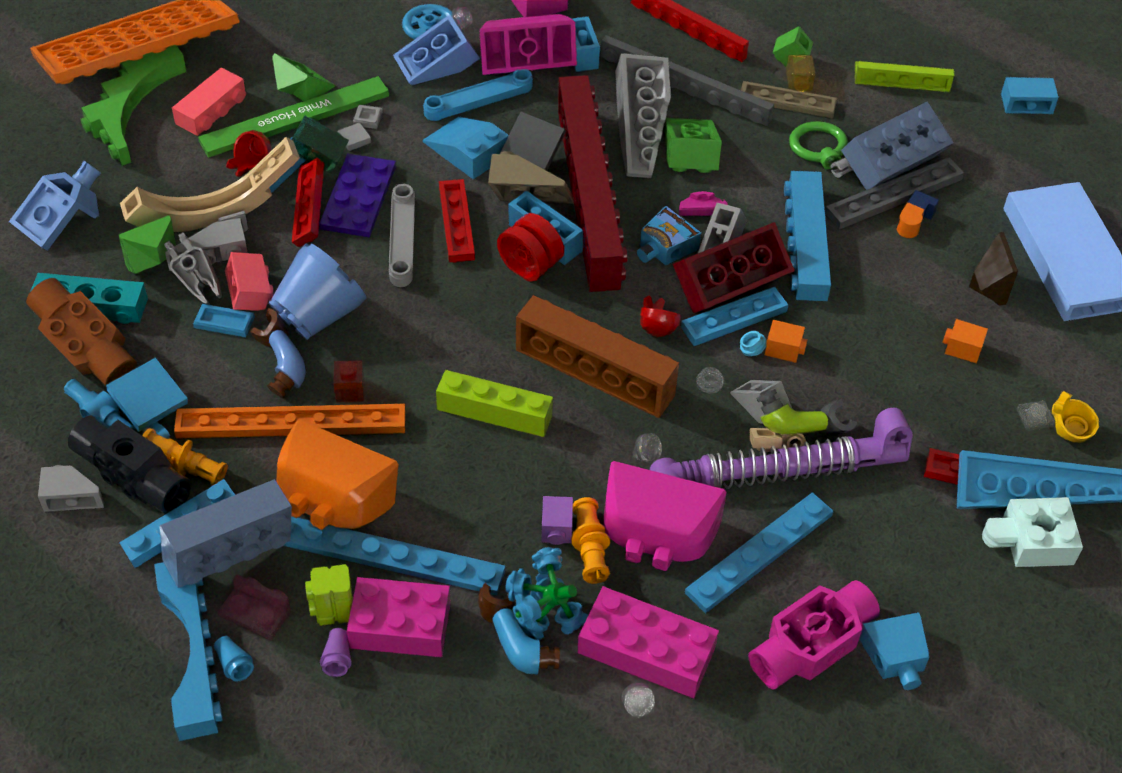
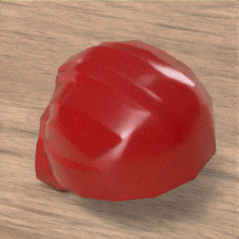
[226,130,272,177]
[640,295,681,337]

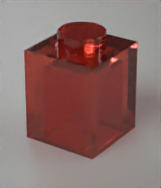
[333,360,365,402]

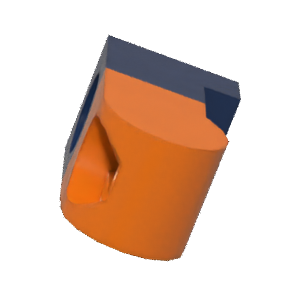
[897,190,939,238]

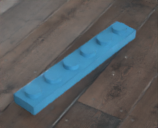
[685,492,833,614]

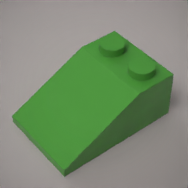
[664,118,722,173]

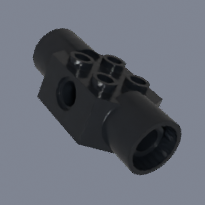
[68,415,192,514]

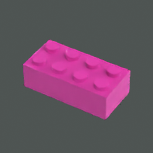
[578,587,719,698]

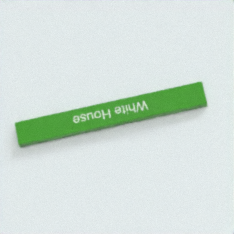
[198,76,389,158]

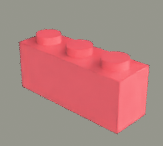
[172,68,246,136]

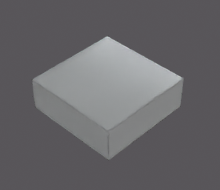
[353,105,383,129]
[338,122,371,151]

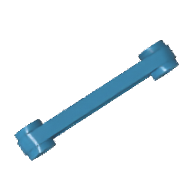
[423,69,533,121]

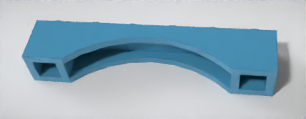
[154,562,223,741]

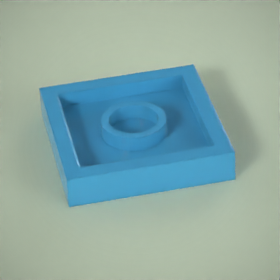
[106,358,188,432]

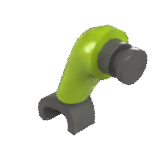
[756,389,857,435]

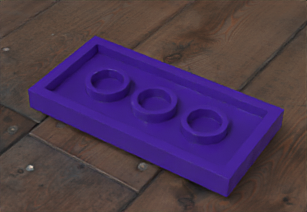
[319,153,396,237]

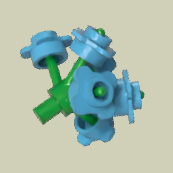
[506,547,588,640]

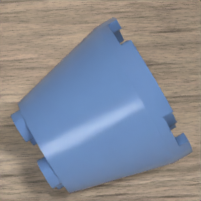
[269,243,366,340]

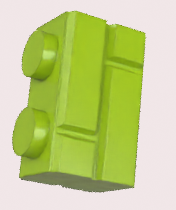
[305,564,353,626]

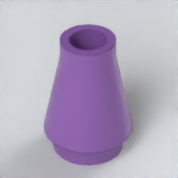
[320,628,352,677]

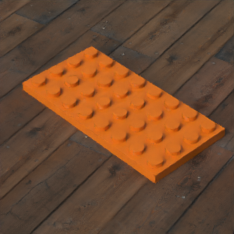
[30,0,240,84]

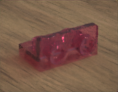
[218,574,291,641]

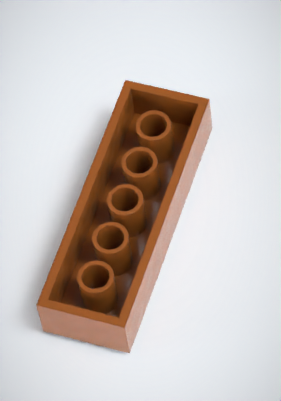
[516,295,679,418]

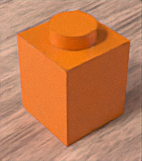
[942,319,988,363]
[764,320,808,363]

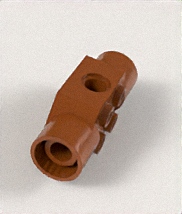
[26,278,137,386]

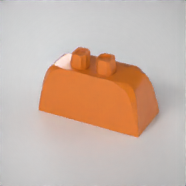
[276,419,399,530]

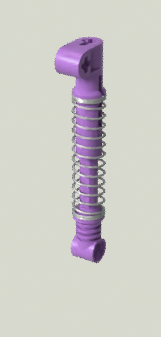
[650,408,913,489]

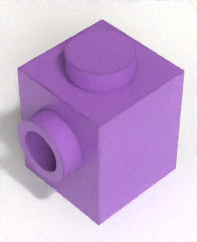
[542,496,573,545]

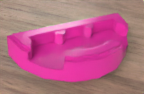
[679,191,728,216]

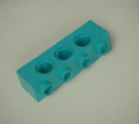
[30,273,148,324]

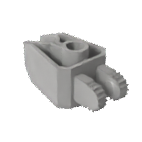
[164,232,222,305]

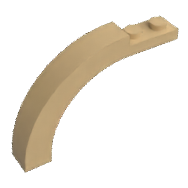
[120,137,300,232]

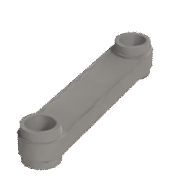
[389,184,415,287]

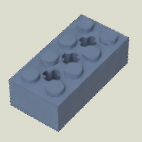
[841,102,954,190]
[160,479,292,588]

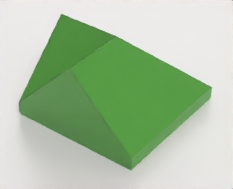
[272,53,335,101]
[119,215,176,274]

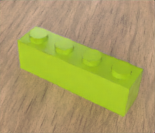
[436,370,553,437]

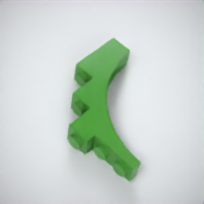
[81,44,186,166]

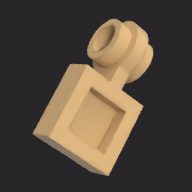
[750,428,806,452]

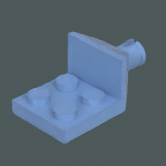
[9,161,101,250]

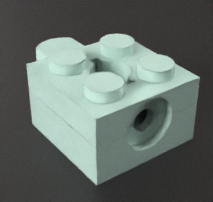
[982,497,1083,567]

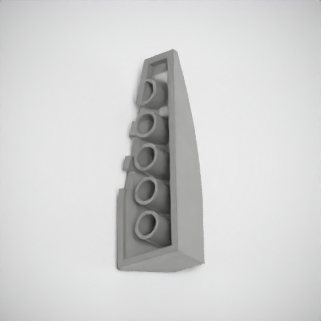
[615,53,671,178]

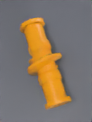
[142,428,228,486]
[571,497,610,584]

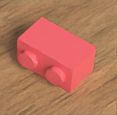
[225,252,273,311]

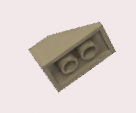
[488,151,574,204]

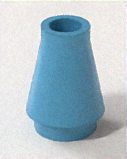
[214,636,254,682]

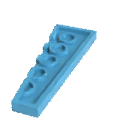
[957,450,1122,509]

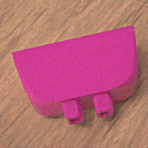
[480,14,577,75]
[603,461,727,571]

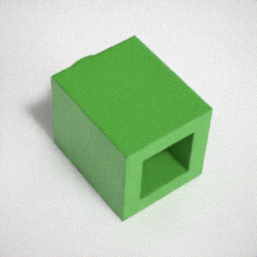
[773,27,813,67]

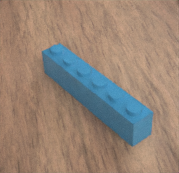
[784,171,831,301]

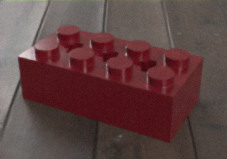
[673,222,795,313]

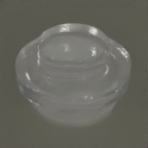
[452,7,472,30]
[696,367,724,393]

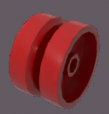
[497,213,564,282]

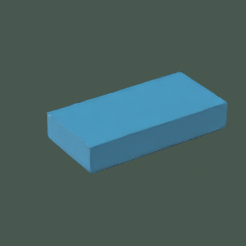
[193,304,254,337]

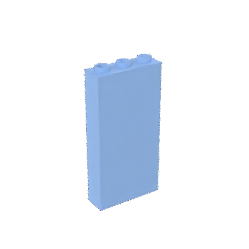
[1003,182,1122,321]

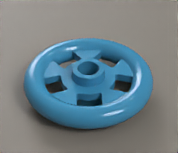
[402,4,457,40]

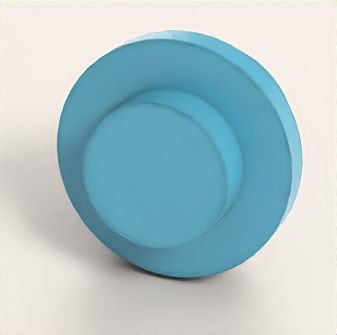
[740,331,767,356]

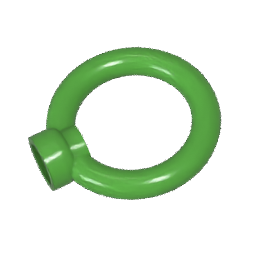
[789,121,848,170]

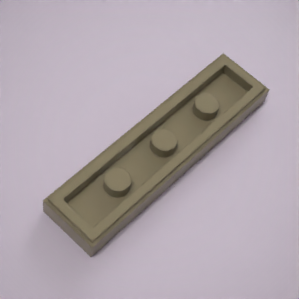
[741,81,837,118]

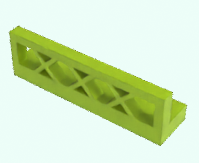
[855,61,954,92]

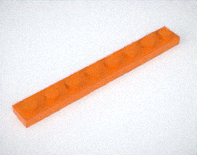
[174,404,405,438]

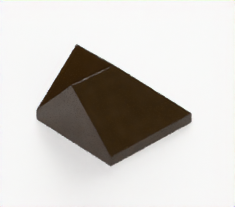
[969,232,1018,305]

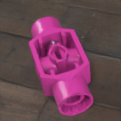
[748,581,880,689]

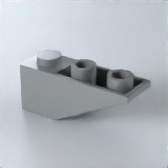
[165,218,248,271]

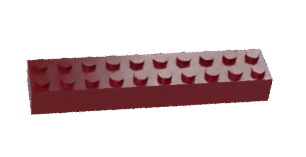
[558,75,627,292]

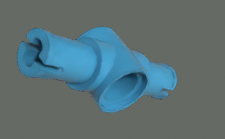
[64,379,135,431]

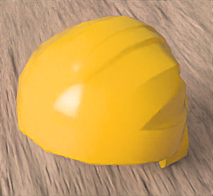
[1051,391,1099,442]

